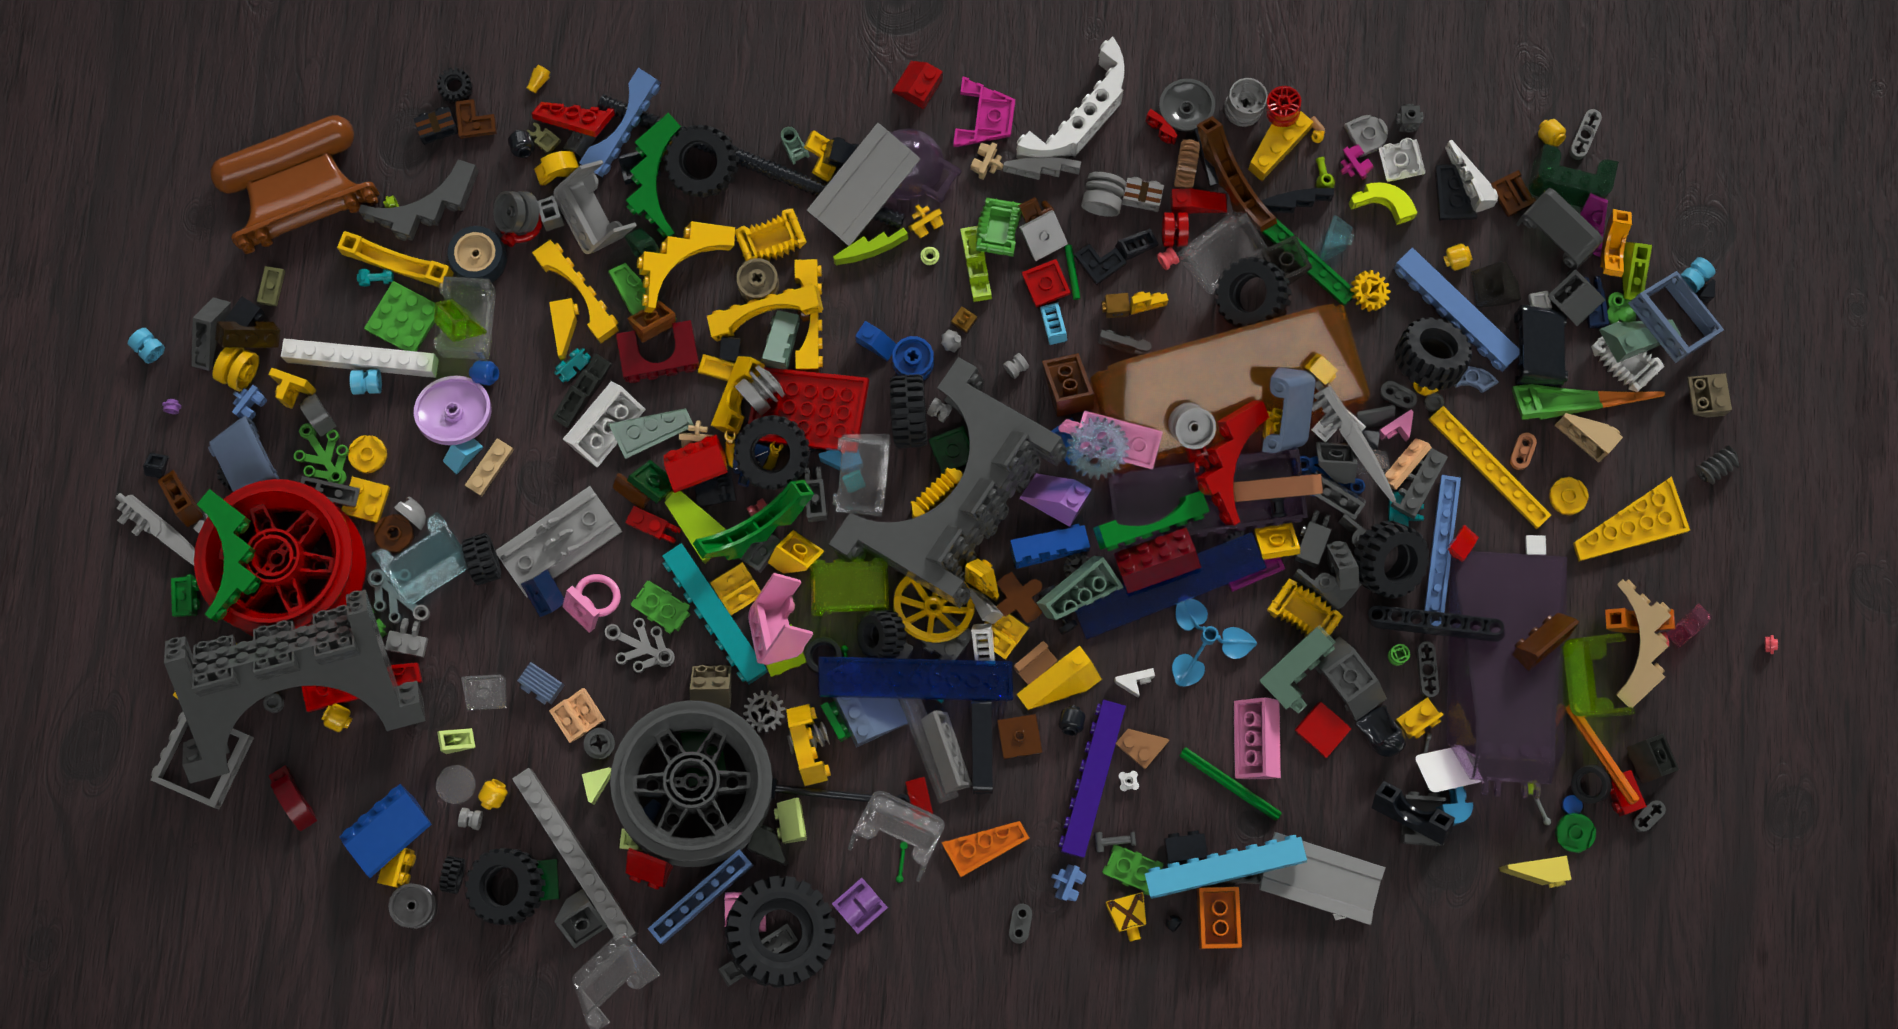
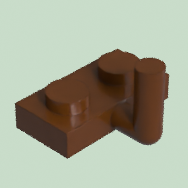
[1018,197,1054,224]

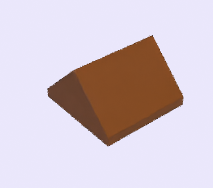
[627,301,676,343]

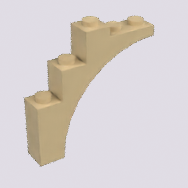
[1616,579,1671,709]

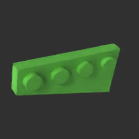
[608,263,677,322]

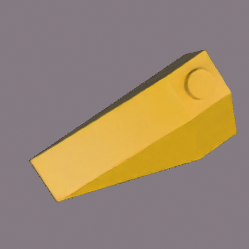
[965,559,999,602]
[1016,646,1102,710]

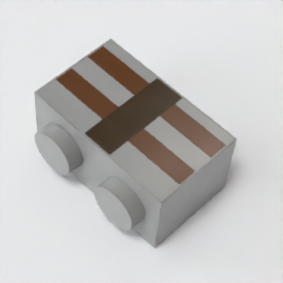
[1122,177,1164,212]

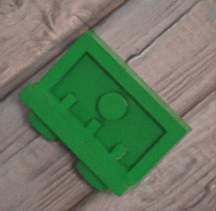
[171,574,200,617]

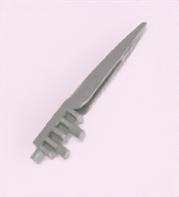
[1312,381,1396,504]
[116,493,195,565]

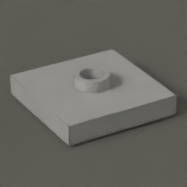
[1019,210,1068,261]

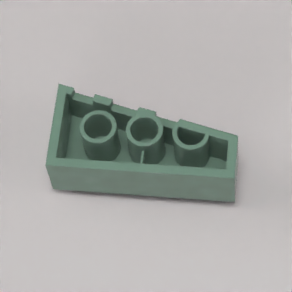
[1037,556,1124,620]

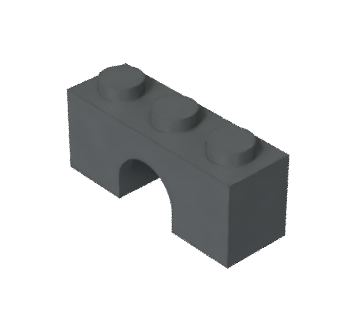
[1327,541,1359,590]

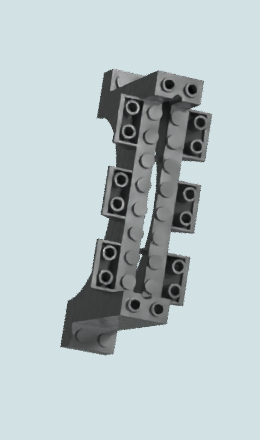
[829,357,1067,608]
[164,590,426,783]

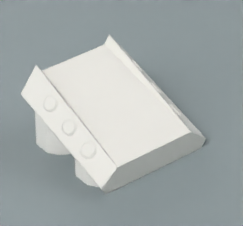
[1379,138,1425,182]

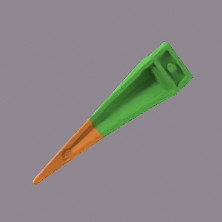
[1512,384,1665,420]

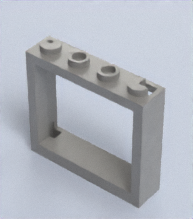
[151,712,254,809]

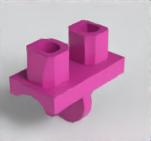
[1340,144,1374,180]

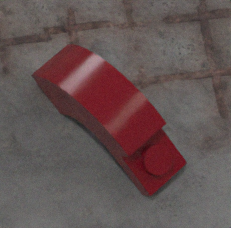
[269,765,317,832]

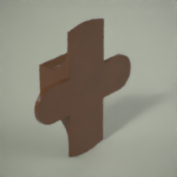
[997,572,1042,624]

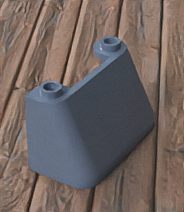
[1262,367,1316,453]
[208,416,279,492]

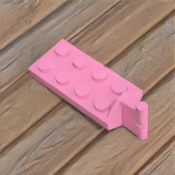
[1059,411,1163,470]

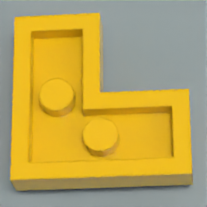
[803,130,836,182]
[1129,292,1168,315]

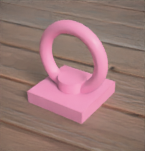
[562,574,621,633]

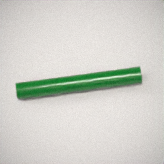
[1064,245,1081,300]

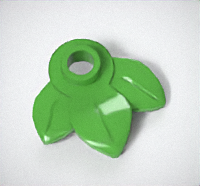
[1607,292,1636,324]

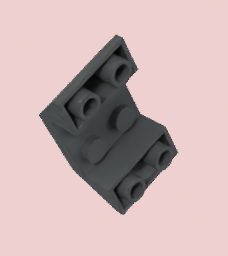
[1315,636,1387,722]

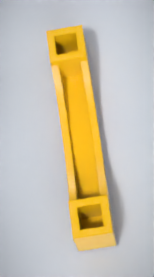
[337,231,454,290]
[532,239,619,344]
[795,259,823,373]
[707,283,823,341]

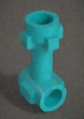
[357,269,394,287]

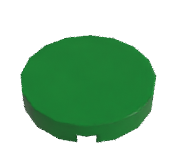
[1555,813,1596,853]

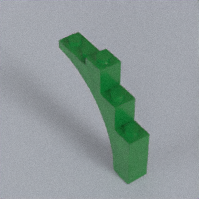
[626,112,682,238]
[693,480,814,560]
[197,489,261,622]

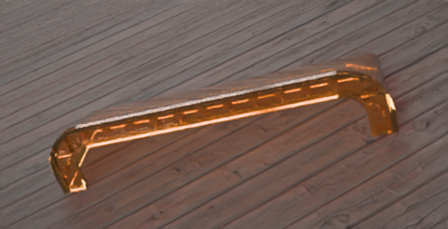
[1090,304,1371,470]

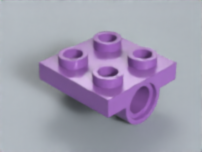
[832,878,888,934]

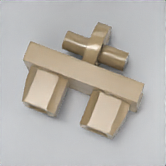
[971,142,1004,180]
[679,421,714,448]

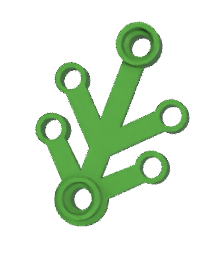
[294,423,349,485]

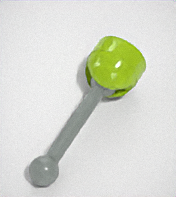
[1522,779,1551,825]

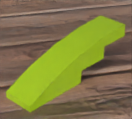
[960,226,992,302]
[833,227,908,265]

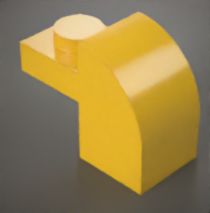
[534,151,579,186]

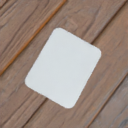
[1416,745,1482,792]

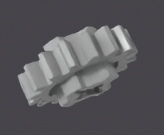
[743,690,786,733]

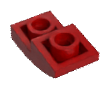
[1146,109,1177,145]
[1447,525,1479,562]

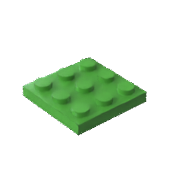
[364,281,443,352]

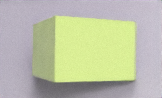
[437,728,475,754]
[582,767,611,805]

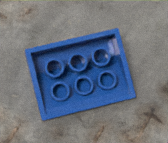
[339,784,432,878]

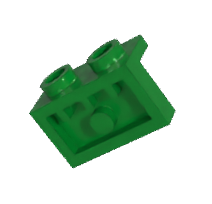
[820,701,851,742]

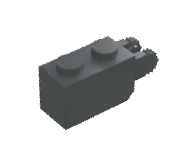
[804,466,827,522]

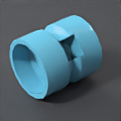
[1681,257,1716,293]
[127,328,165,364]
[350,369,382,395]

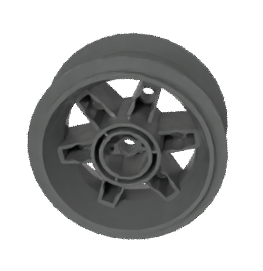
[610,700,772,867]

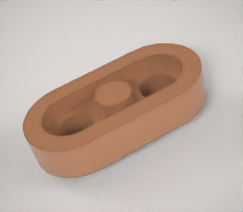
[1510,433,1537,470]

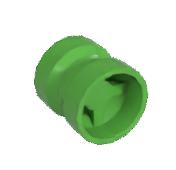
[1387,644,1410,666]

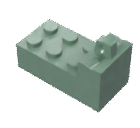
[1259,625,1336,713]

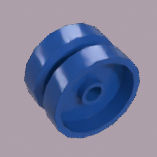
[892,336,934,381]

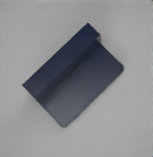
[521,570,564,617]

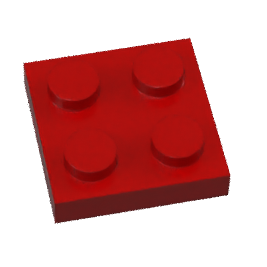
[1021,259,1071,308]

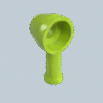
[1315,157,1335,188]

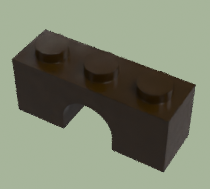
[215,321,280,348]

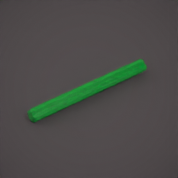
[1180,748,1282,821]

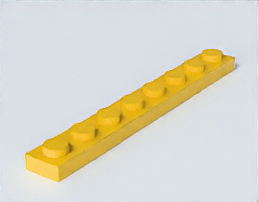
[1429,406,1551,529]

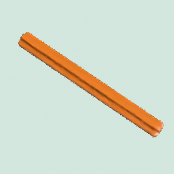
[1565,703,1639,805]

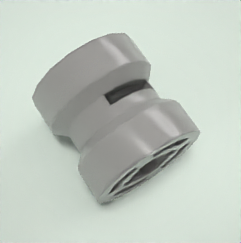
[1003,353,1029,379]
[927,398,952,423]
[458,808,483,830]

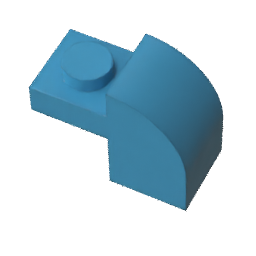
[1436,786,1473,826]

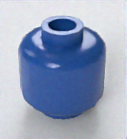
[469,360,499,386]

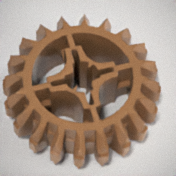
[1174,139,1200,189]

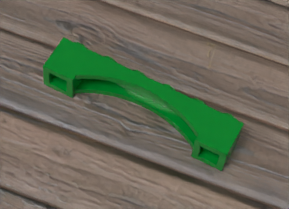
[1093,491,1210,551]

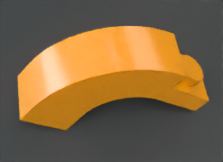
[1600,209,1632,277]

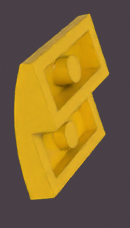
[710,562,761,615]
[979,605,1030,660]

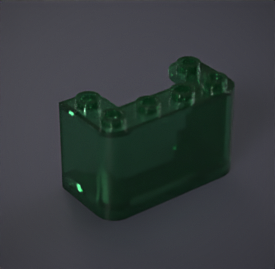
[1528,144,1619,207]

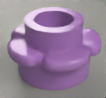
[162,399,181,414]

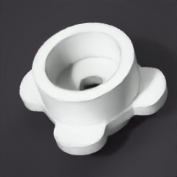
[1118,771,1139,791]

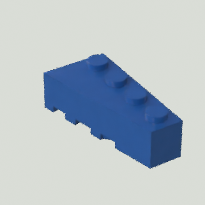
[1010,524,1090,570]

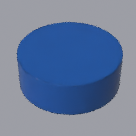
[1562,795,1583,814]

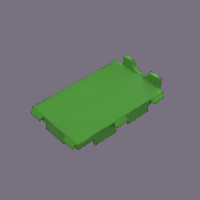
[631,581,691,634]
[1102,845,1163,896]

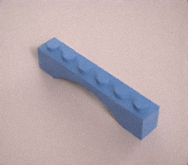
[579,68,661,177]

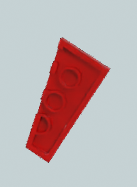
[531,102,615,137]

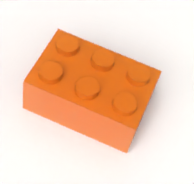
[1197,887,1242,949]

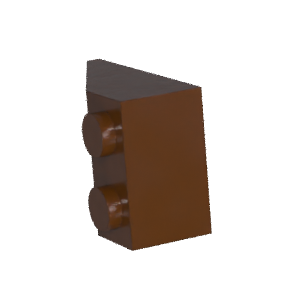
[1042,353,1094,417]

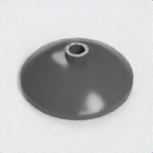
[1159,79,1215,132]

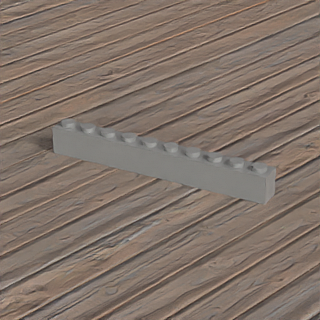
[512,768,639,945]

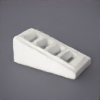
[971,623,995,666]

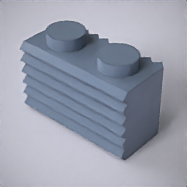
[517,662,565,705]

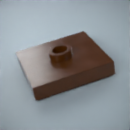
[997,714,1042,759]

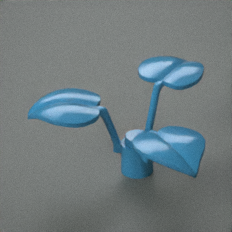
[1172,595,1257,687]

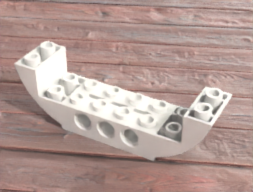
[1016,36,1124,159]

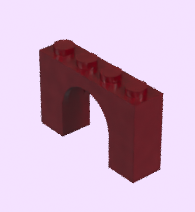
[616,320,700,383]

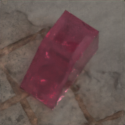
[1667,603,1712,648]

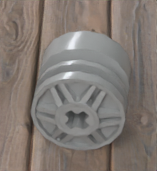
[1224,78,1268,127]
[1081,172,1126,217]
[735,365,785,416]

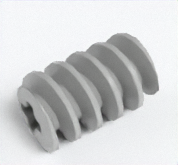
[787,722,830,754]

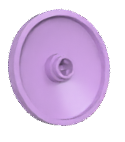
[414,376,492,445]

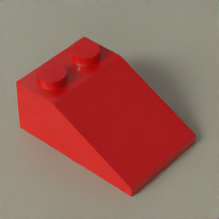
[626,848,673,890]

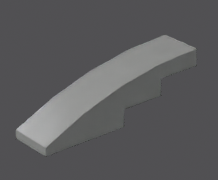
[1003,157,1081,180]

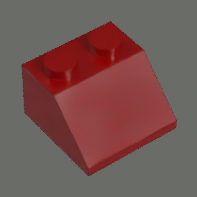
[892,61,943,109]

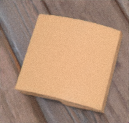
[549,688,605,743]

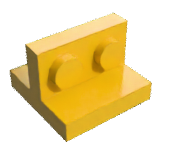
[268,368,316,409]

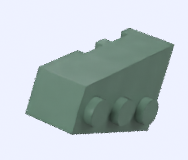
[761,310,800,370]

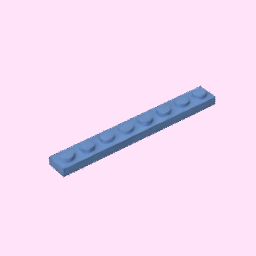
[1424,475,1461,626]

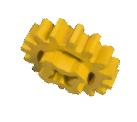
[1350,270,1391,312]

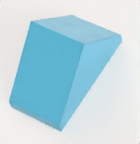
[443,438,484,474]

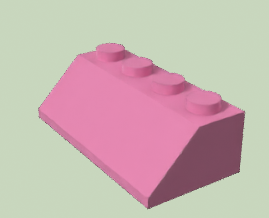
[1234,697,1281,779]

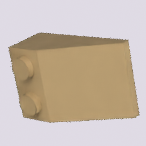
[1555,413,1623,463]

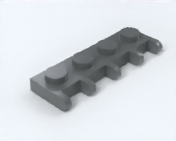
[1391,448,1448,520]

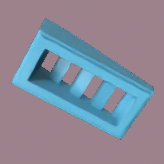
[1040,302,1067,345]

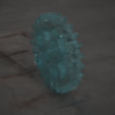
[1066,417,1130,480]

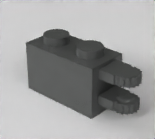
[1294,510,1332,568]

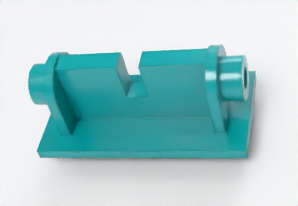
[554,348,591,383]

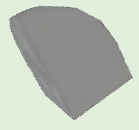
[394,497,426,530]

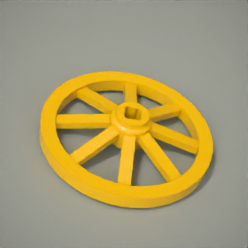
[893,576,975,643]

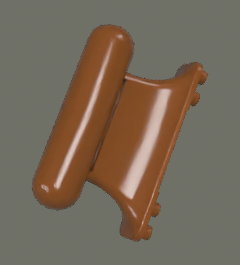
[210,115,379,254]

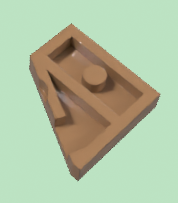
[1115,729,1169,769]

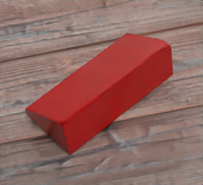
[906,776,933,820]

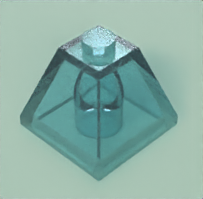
[1320,215,1354,261]

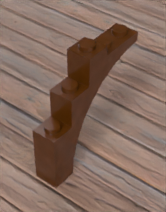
[1197,116,1277,232]

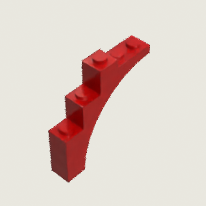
[1196,400,1270,526]

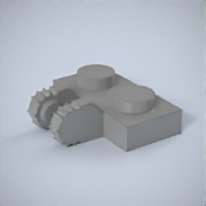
[385,618,428,658]

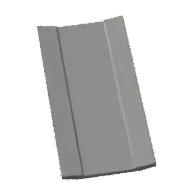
[807,123,921,246]
[496,486,622,598]
[1259,832,1386,925]

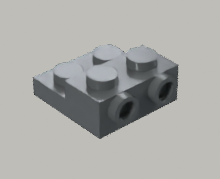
[921,613,972,665]

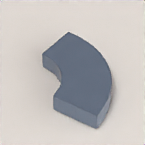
[1454,366,1499,393]

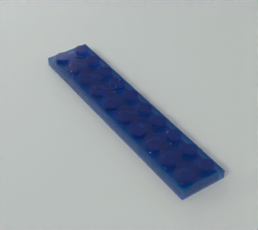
[1075,532,1267,640]
[818,657,1013,701]

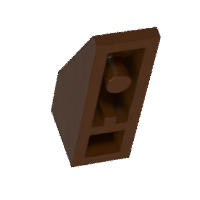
[157,470,203,527]

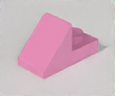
[1379,409,1414,442]

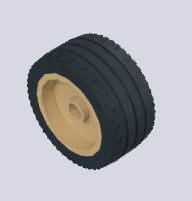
[447,226,507,286]

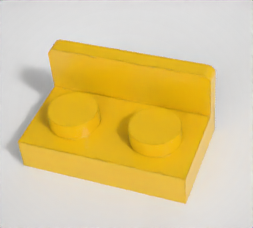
[1395,697,1443,739]

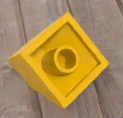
[768,530,824,574]

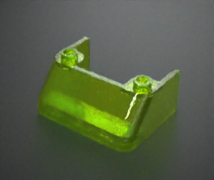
[1563,633,1635,717]

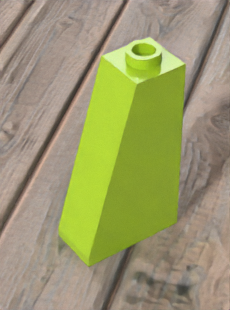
[665,490,726,564]

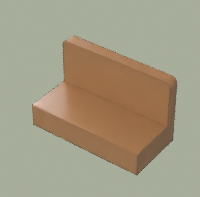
[1014,641,1057,685]

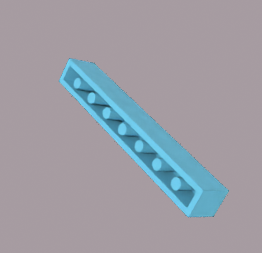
[1145,835,1307,899]

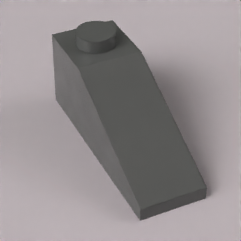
[301,476,360,507]

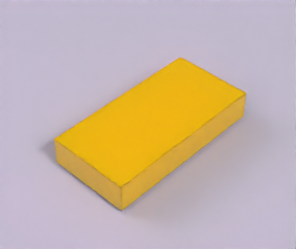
[698,354,735,382]

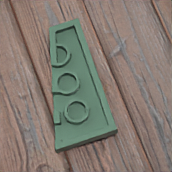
[609,408,694,459]

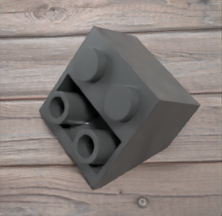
[1548,269,1605,326]

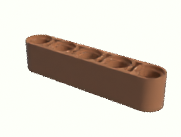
[1233,474,1323,502]

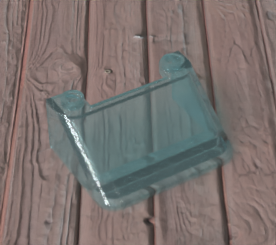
[371,512,467,604]

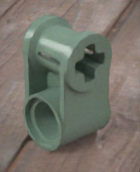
[781,127,810,165]

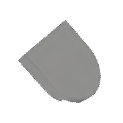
[1344,115,1388,158]

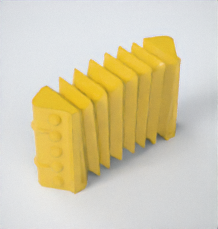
[735,209,807,262]
[910,467,963,519]
[1267,579,1343,637]

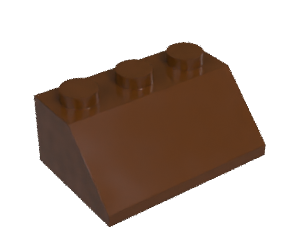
[1512,613,1579,671]

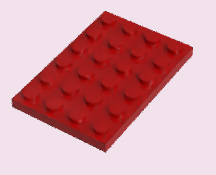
[748,367,870,453]

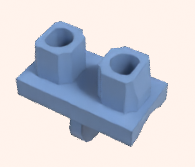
[232,385,267,421]
[1051,864,1086,901]

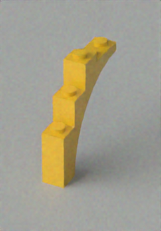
[637,221,735,313]

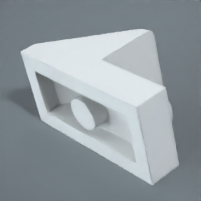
[1114,668,1155,698]

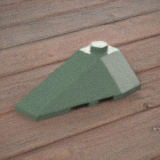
[1599,319,1682,363]

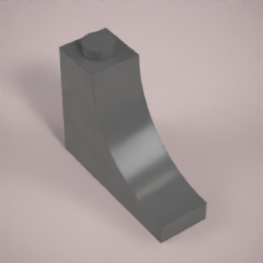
[191,297,231,371]

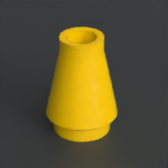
[526,65,551,94]

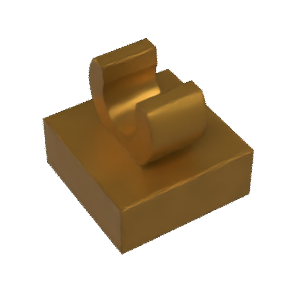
[951,307,977,333]

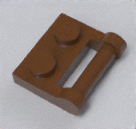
[1491,170,1536,217]

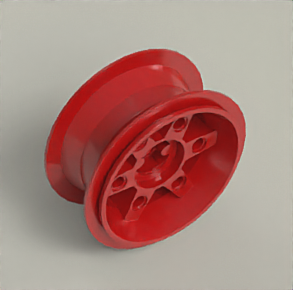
[194,479,367,637]

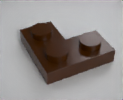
[455,99,497,139]

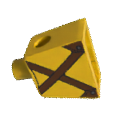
[1105,892,1146,942]

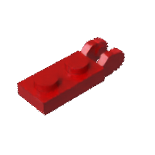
[625,506,681,544]

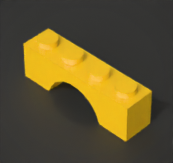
[711,356,765,434]

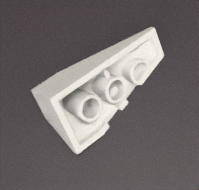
[1445,140,1498,213]

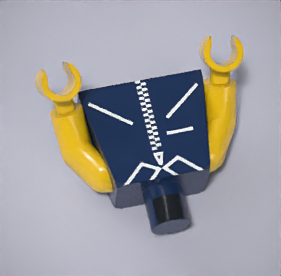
[724,429,783,487]

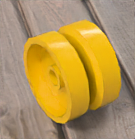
[212,348,259,392]

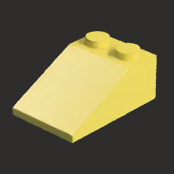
[1499,856,1571,888]

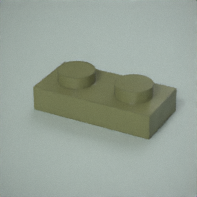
[257,266,285,307]

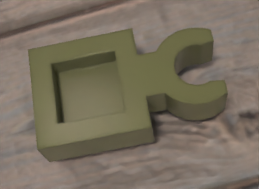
[527,122,561,155]

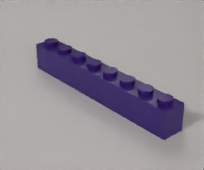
[1058,700,1126,859]

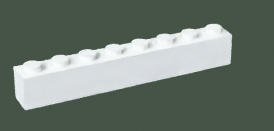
[281,339,439,378]

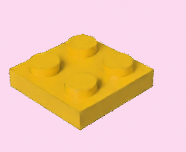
[341,476,390,523]
[1254,523,1300,560]

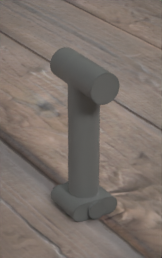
[1094,832,1136,853]

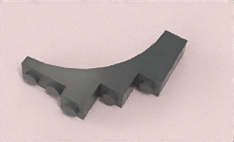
[359,160,479,241]

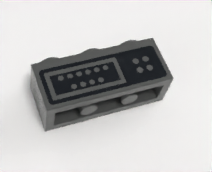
[1314,470,1366,520]

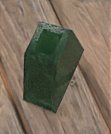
[624,228,662,259]

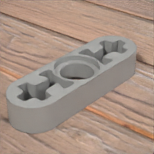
[1569,109,1602,160]

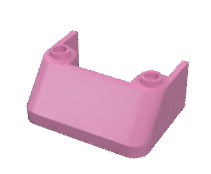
[748,573,813,665]

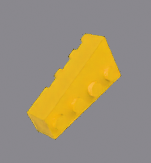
[1248,111,1313,181]

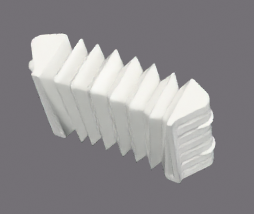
[1591,321,1664,392]

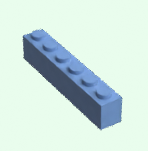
[648,849,754,945]

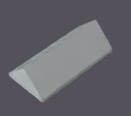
[921,710,973,793]

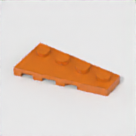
[941,821,1029,877]

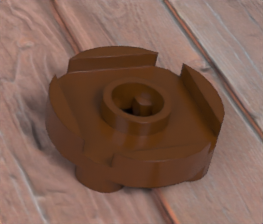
[374,514,414,553]

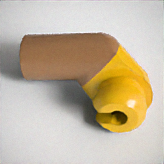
[1311,116,1325,143]

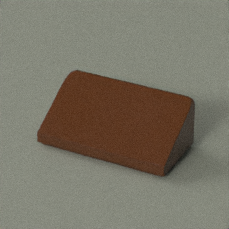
[613,473,651,509]

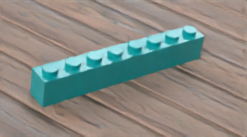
[662,543,768,685]

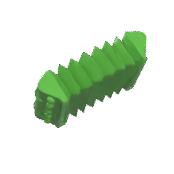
[976,197,1022,257]

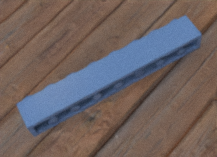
[1394,248,1519,372]

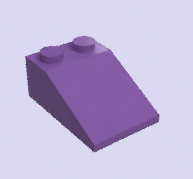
[1020,473,1092,527]

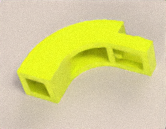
[1349,182,1417,225]

